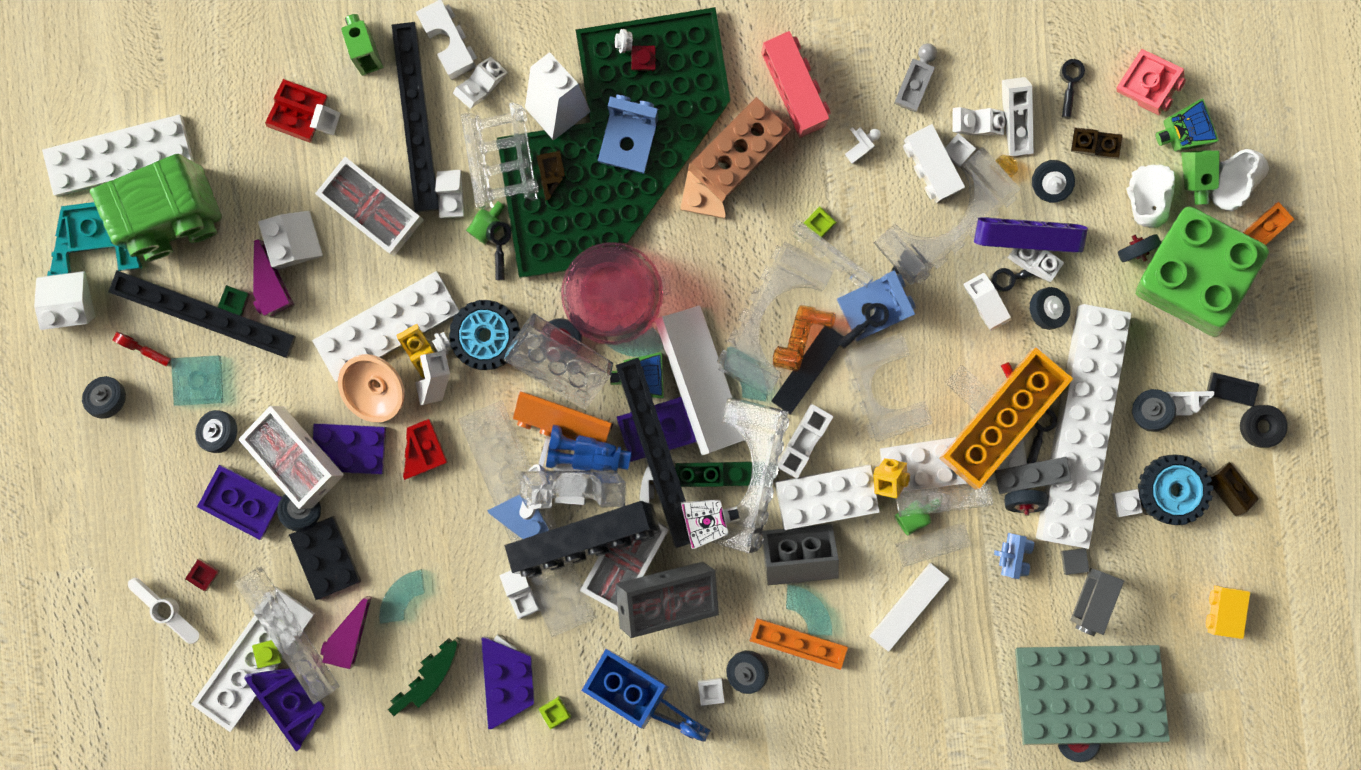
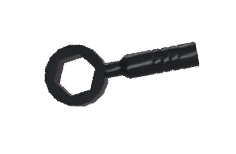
[1060,59,1085,119]
[486,221,512,280]
[991,268,1036,292]
[838,303,889,349]
[1027,409,1057,464]

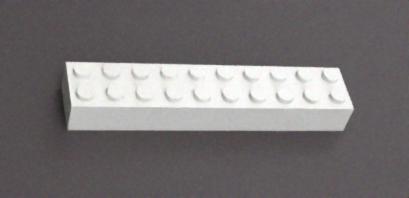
[1036,304,1131,549]

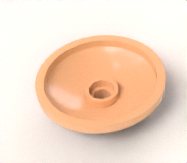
[338,354,405,422]

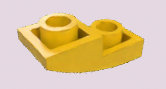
[396,324,435,378]

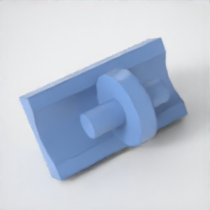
[994,533,1034,579]

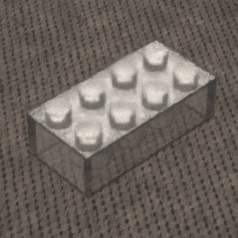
[504,313,613,410]

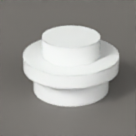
[615,29,632,53]
[432,332,452,355]

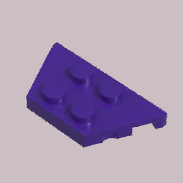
[481,636,535,729]
[244,667,325,752]

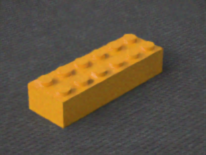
[939,348,1073,490]

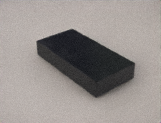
[1207,372,1259,407]

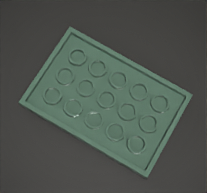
[1015,645,1170,745]

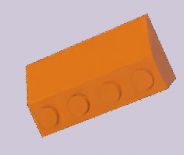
[513,391,613,443]

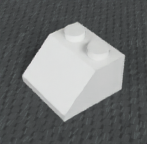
[258,211,323,270]
[34,271,96,330]

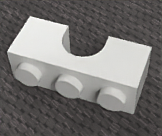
[416,0,477,80]
[775,404,833,479]

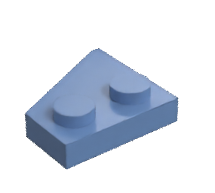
[487,492,549,539]

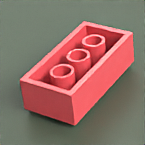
[761,31,831,138]

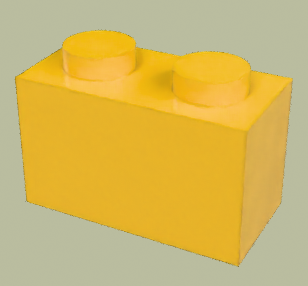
[1206,585,1250,639]

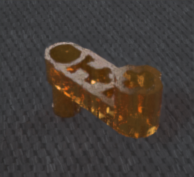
[773,305,836,371]

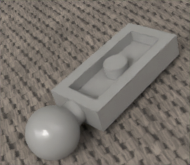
[894,43,937,113]

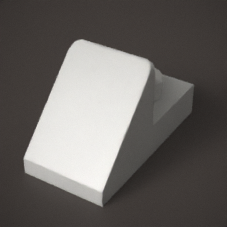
[435,170,464,219]

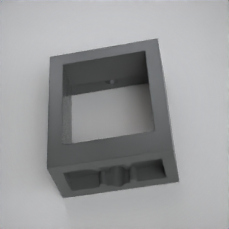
[1070,568,1124,637]

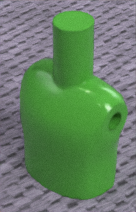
[466,201,505,245]
[895,499,940,536]

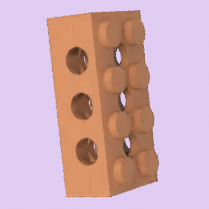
[688,97,791,202]

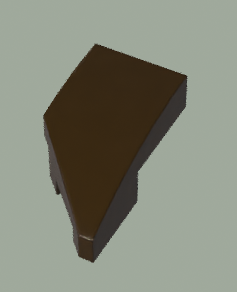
[537,151,565,200]

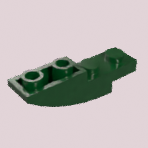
[675,461,772,487]
[388,637,461,717]

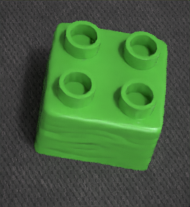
[89,154,222,262]
[1135,207,1269,337]

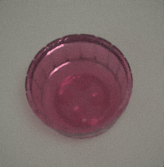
[561,242,663,345]

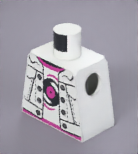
[681,500,740,549]

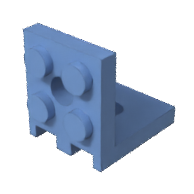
[598,95,658,174]
[836,270,916,342]

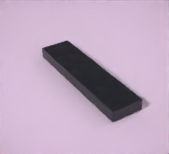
[771,324,844,415]

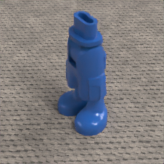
[546,425,631,471]

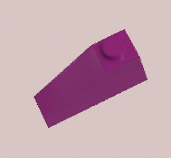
[253,239,295,317]
[320,596,372,669]

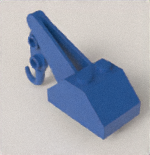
[581,649,711,742]

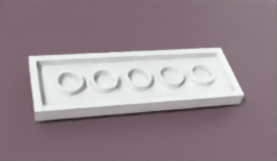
[42,114,194,196]
[312,271,459,382]
[880,437,1027,494]
[191,586,315,732]

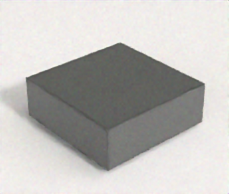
[1061,548,1089,575]

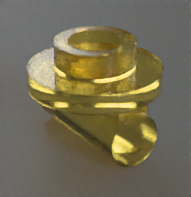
[991,155,1018,181]

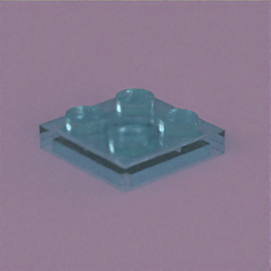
[171,355,224,406]

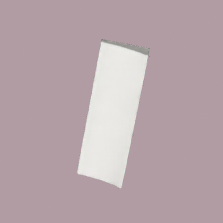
[655,305,747,455]

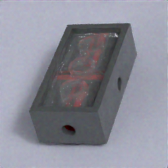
[615,562,719,638]

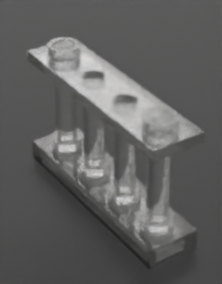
[461,102,538,210]

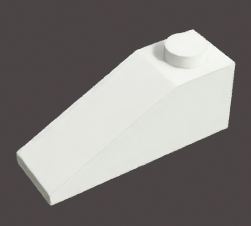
[1002,77,1034,156]

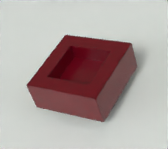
[631,46,655,71]
[185,558,220,592]

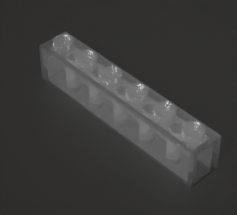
[234,567,340,704]

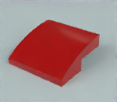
[265,79,328,143]

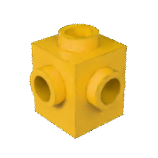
[873,458,910,499]

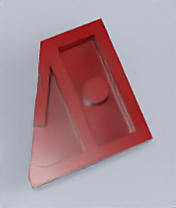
[403,419,448,480]

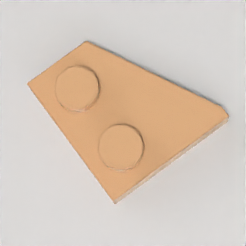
[680,163,726,219]

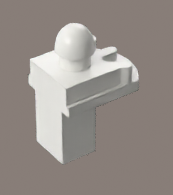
[845,127,881,164]

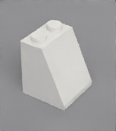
[525,52,591,141]

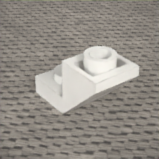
[453,56,508,109]
[953,107,1005,135]
[963,273,1012,331]
[415,351,450,405]

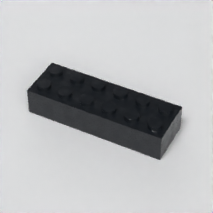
[504,501,661,578]

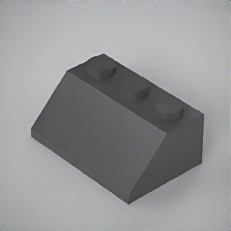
[761,524,839,586]

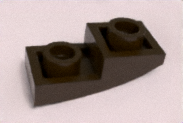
[1071,128,1123,160]

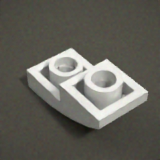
[1007,248,1064,282]
[640,466,654,503]

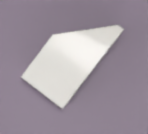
[1166,391,1214,416]

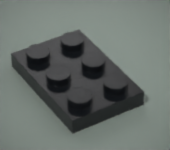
[289,516,361,600]

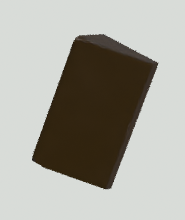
[1210,462,1259,516]

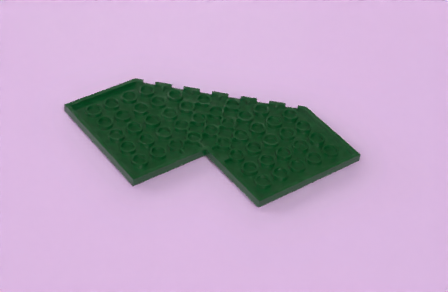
[497,7,731,279]

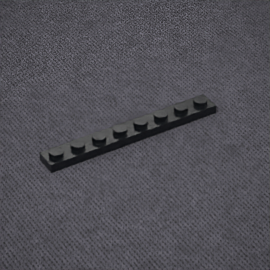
[391,22,439,213]
[108,270,296,358]
[615,357,691,548]

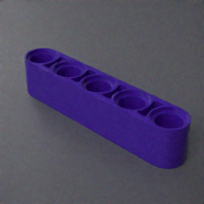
[974,217,1088,252]

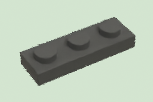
[995,457,1072,494]

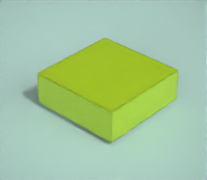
[803,206,837,240]
[538,696,571,730]

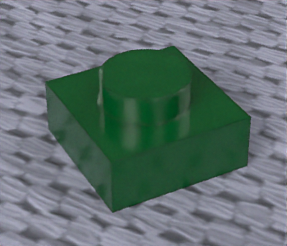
[218,285,250,316]

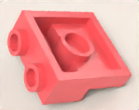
[1116,49,1186,115]

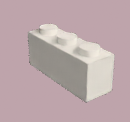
[903,124,965,203]

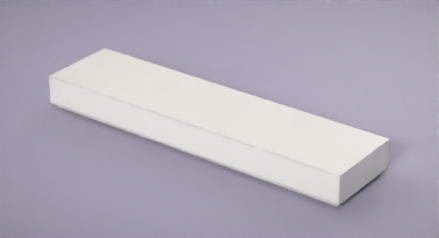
[869,563,949,652]

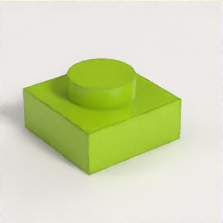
[252,638,283,668]

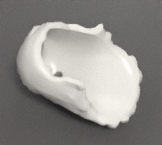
[1209,149,1269,212]
[1126,164,1175,228]

